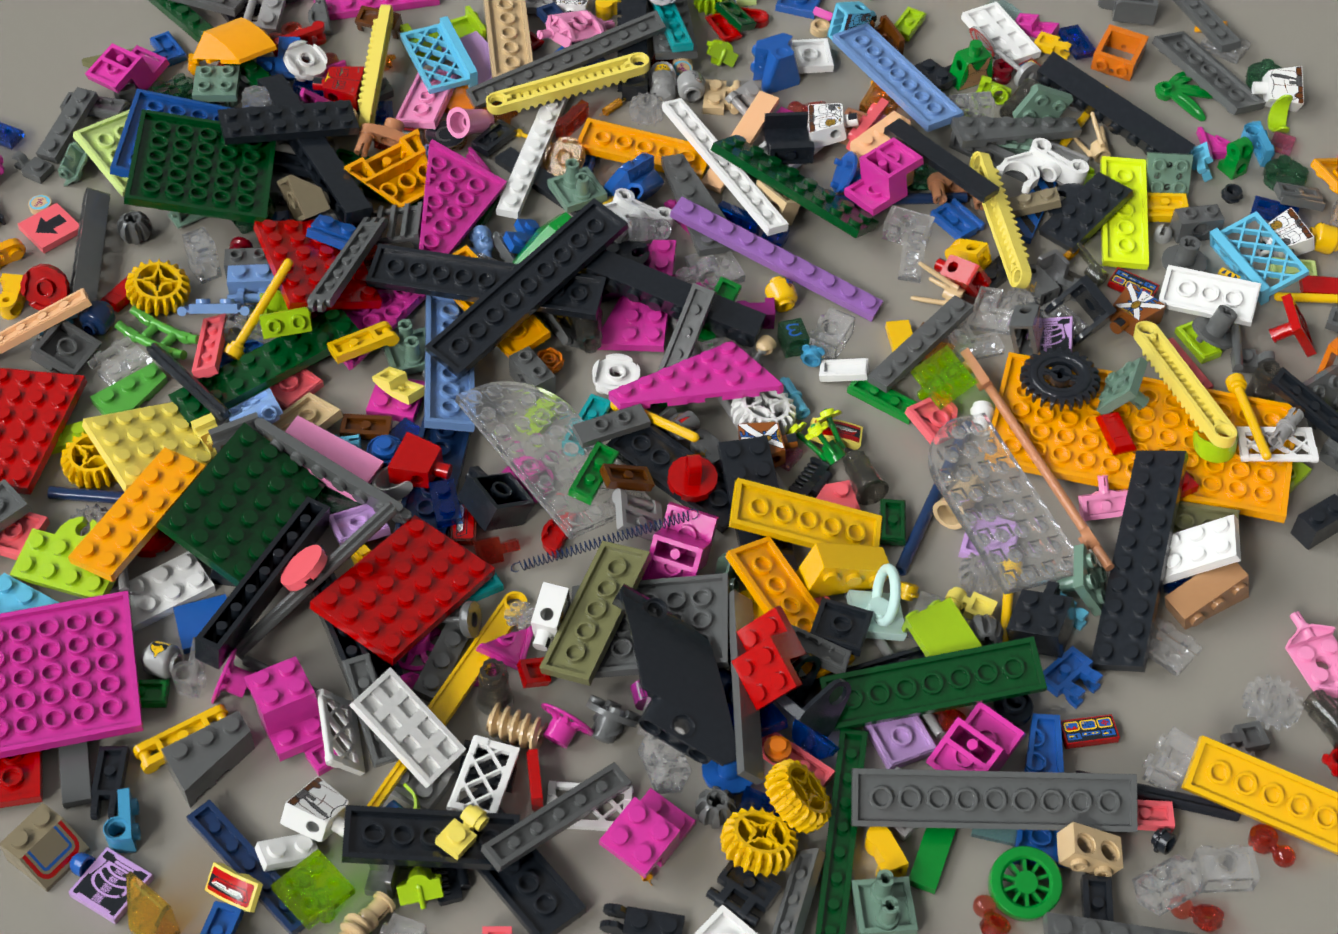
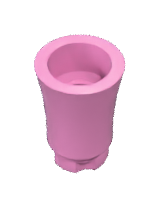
[447,107,495,138]

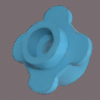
[801,344,825,367]

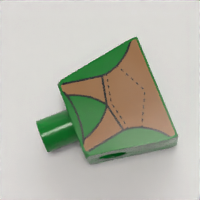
[949,40,993,91]

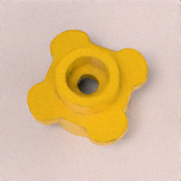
[901,581,920,601]

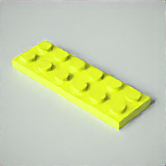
[1100,156,1149,270]

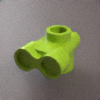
[975,75,1012,105]

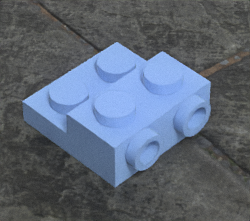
[229,388,283,424]

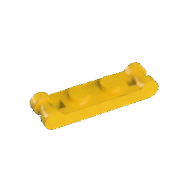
[133,704,228,774]

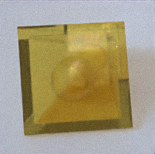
[126,871,181,934]

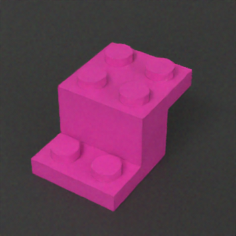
[85,43,170,93]
[844,137,923,216]
[642,502,719,580]
[244,656,323,762]
[926,702,1026,771]
[599,788,696,878]

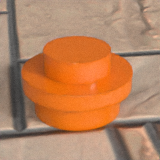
[764,736,792,763]

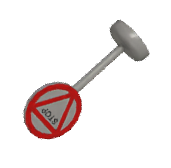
[969,26,1040,89]

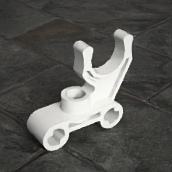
[996,138,1089,194]
[603,188,674,243]

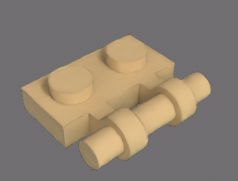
[702,79,742,115]

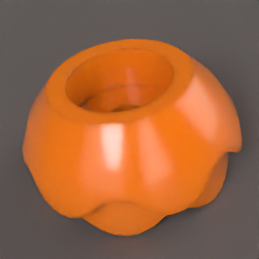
[537,347,564,374]

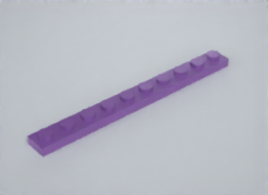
[670,197,883,322]

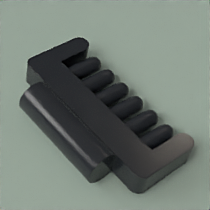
[788,457,833,498]
[431,867,471,906]

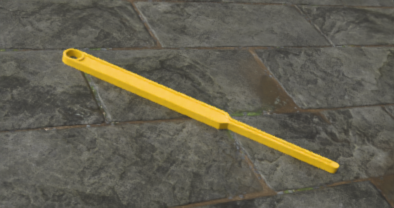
[367,591,527,807]

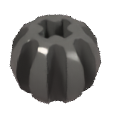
[117,210,152,245]
[967,614,1003,646]
[695,786,737,829]

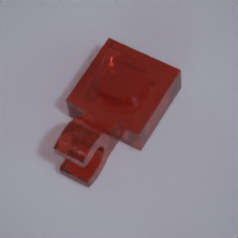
[473,535,521,565]

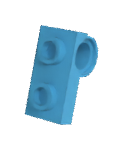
[1240,121,1275,167]
[103,788,141,854]

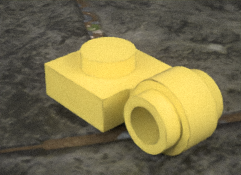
[944,587,998,620]
[435,804,489,861]

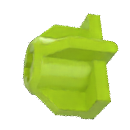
[706,39,738,68]
[396,867,444,910]

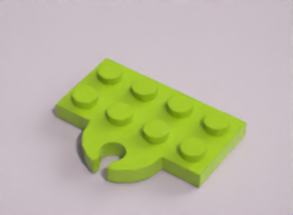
[10,517,116,598]

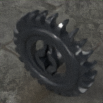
[1019,347,1101,412]

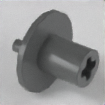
[1161,236,1207,272]
[1192,305,1237,350]

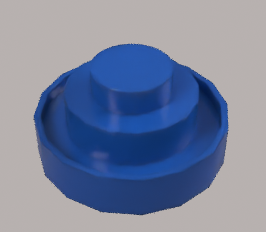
[366,435,401,468]

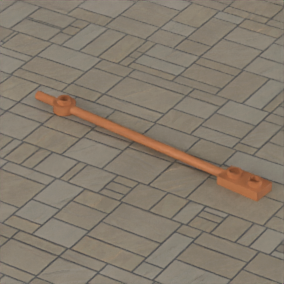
[960,348,1114,571]

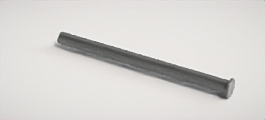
[236,502,398,661]

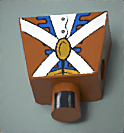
[1110,283,1166,336]
[738,422,798,468]

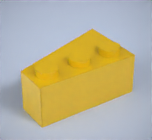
[795,543,889,598]

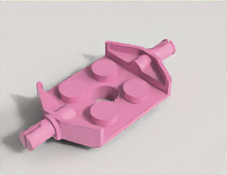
[537,10,615,48]
[1285,611,1338,698]

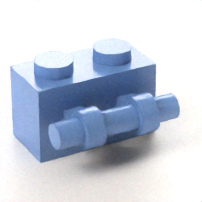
[227,264,274,306]

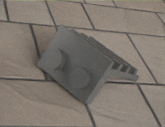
[371,202,423,249]

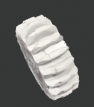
[731,390,796,435]

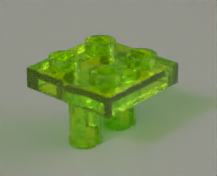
[910,345,977,410]
[271,849,356,930]

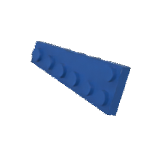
[1013,713,1069,868]

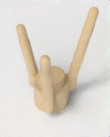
[1073,112,1111,163]
[911,261,966,305]

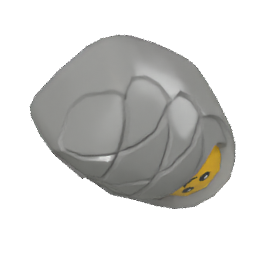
[647,61,677,105]

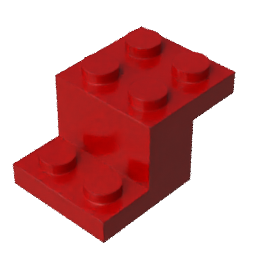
[731,605,806,710]

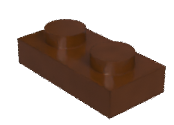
[339,414,393,440]
[599,463,655,492]

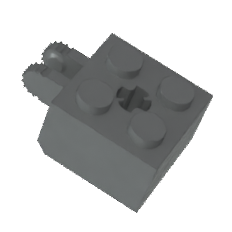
[1098,0,1158,25]

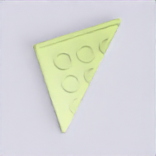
[73,110,130,197]

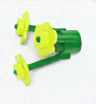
[787,408,846,466]

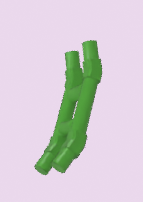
[114,305,200,360]

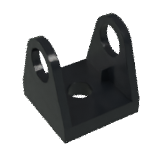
[1044,274,1117,347]
[775,653,851,738]

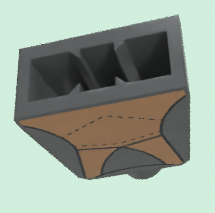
[1009,302,1044,356]

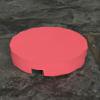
[280,545,328,591]

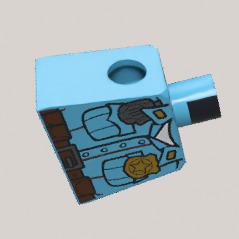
[827,1,877,40]

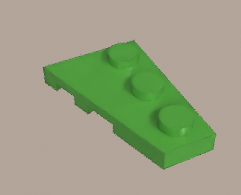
[90,362,168,415]

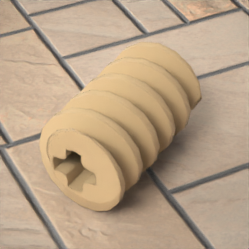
[486,702,548,750]

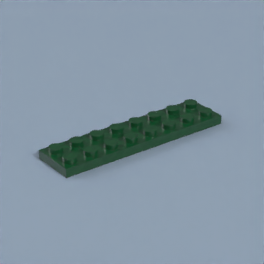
[711,135,879,239]
[168,309,359,427]
[819,636,1047,732]

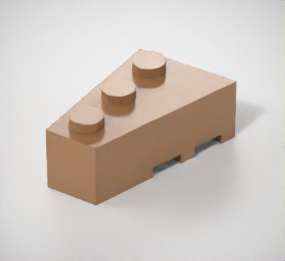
[1165,562,1249,630]

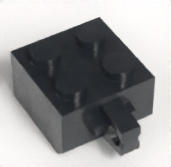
[458,466,535,532]
[1006,581,1076,658]

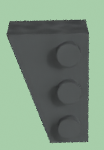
[161,711,255,808]

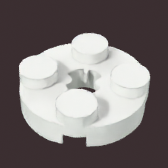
[283,40,327,82]
[592,353,640,395]

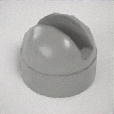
[1153,224,1172,244]

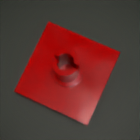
[1269,293,1317,357]

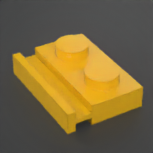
[1147,193,1189,222]

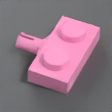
[1078,475,1128,521]

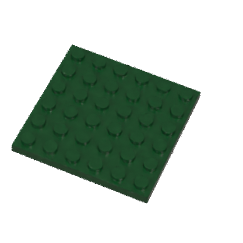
[124,109,276,224]

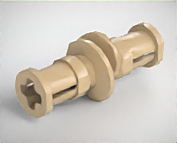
[339,891,396,934]

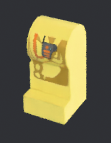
[191,413,217,459]

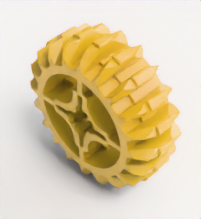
[125,258,191,317]
[60,432,118,490]
[764,758,832,834]
[720,806,798,878]

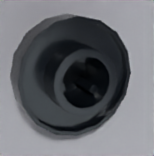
[992,695,1034,727]

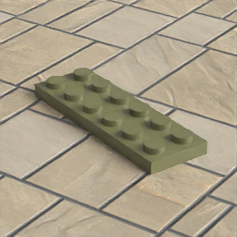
[539,541,652,686]

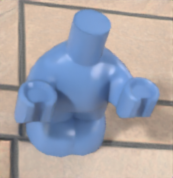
[468,225,494,260]

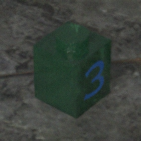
[777,318,810,358]

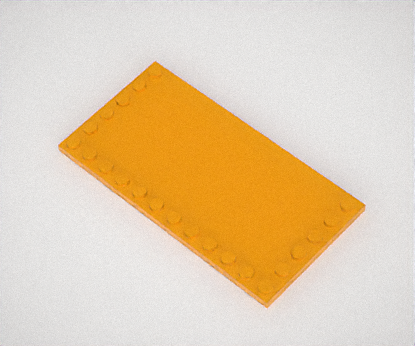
[982,352,1297,523]

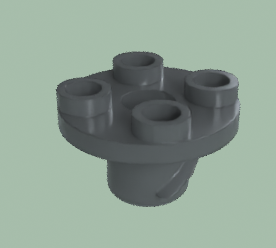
[586,695,641,744]

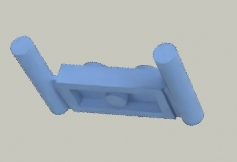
[177,298,256,316]

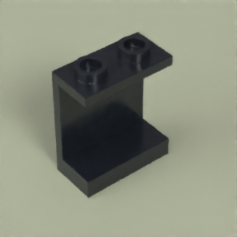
[763,112,815,165]

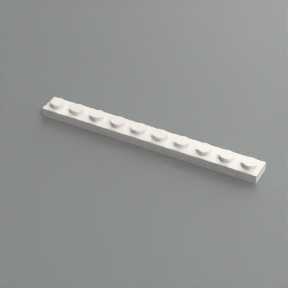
[496,97,569,219]
[662,98,789,236]

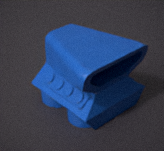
[750,33,801,94]
[603,152,664,202]

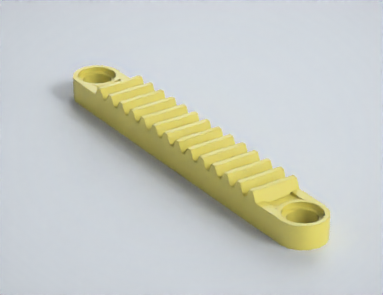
[358,4,393,129]
[486,52,650,115]
[970,151,1032,289]
[1133,321,1238,448]

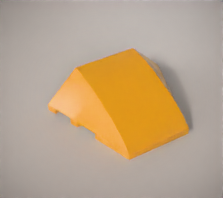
[192,17,277,64]
[344,129,428,208]

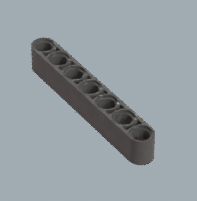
[69,187,110,302]

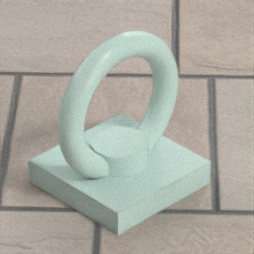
[846,563,907,641]

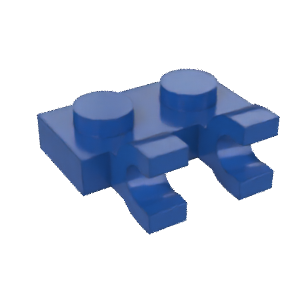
[1043,646,1103,709]

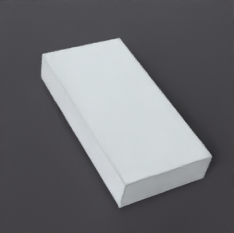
[819,358,869,382]

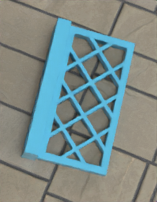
[400,16,478,94]
[1209,211,1309,305]

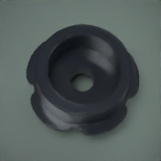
[1221,184,1243,204]
[1151,828,1177,855]

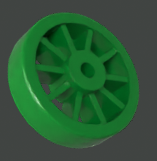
[988,846,1063,921]

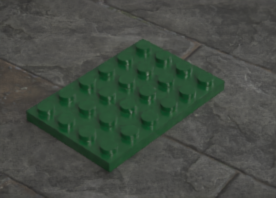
[156,422,326,586]

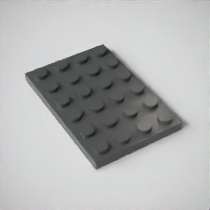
[571,573,729,678]

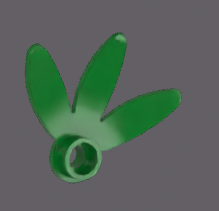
[1155,71,1213,121]

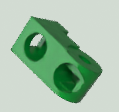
[1217,137,1253,180]

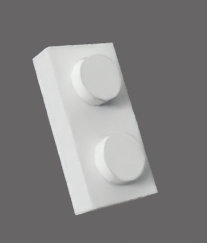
[255,834,321,872]

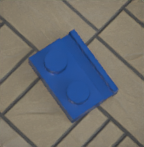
[930,198,985,240]
[306,214,356,250]

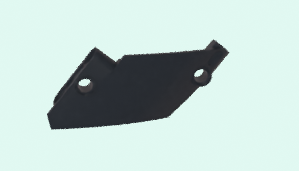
[612,583,736,766]

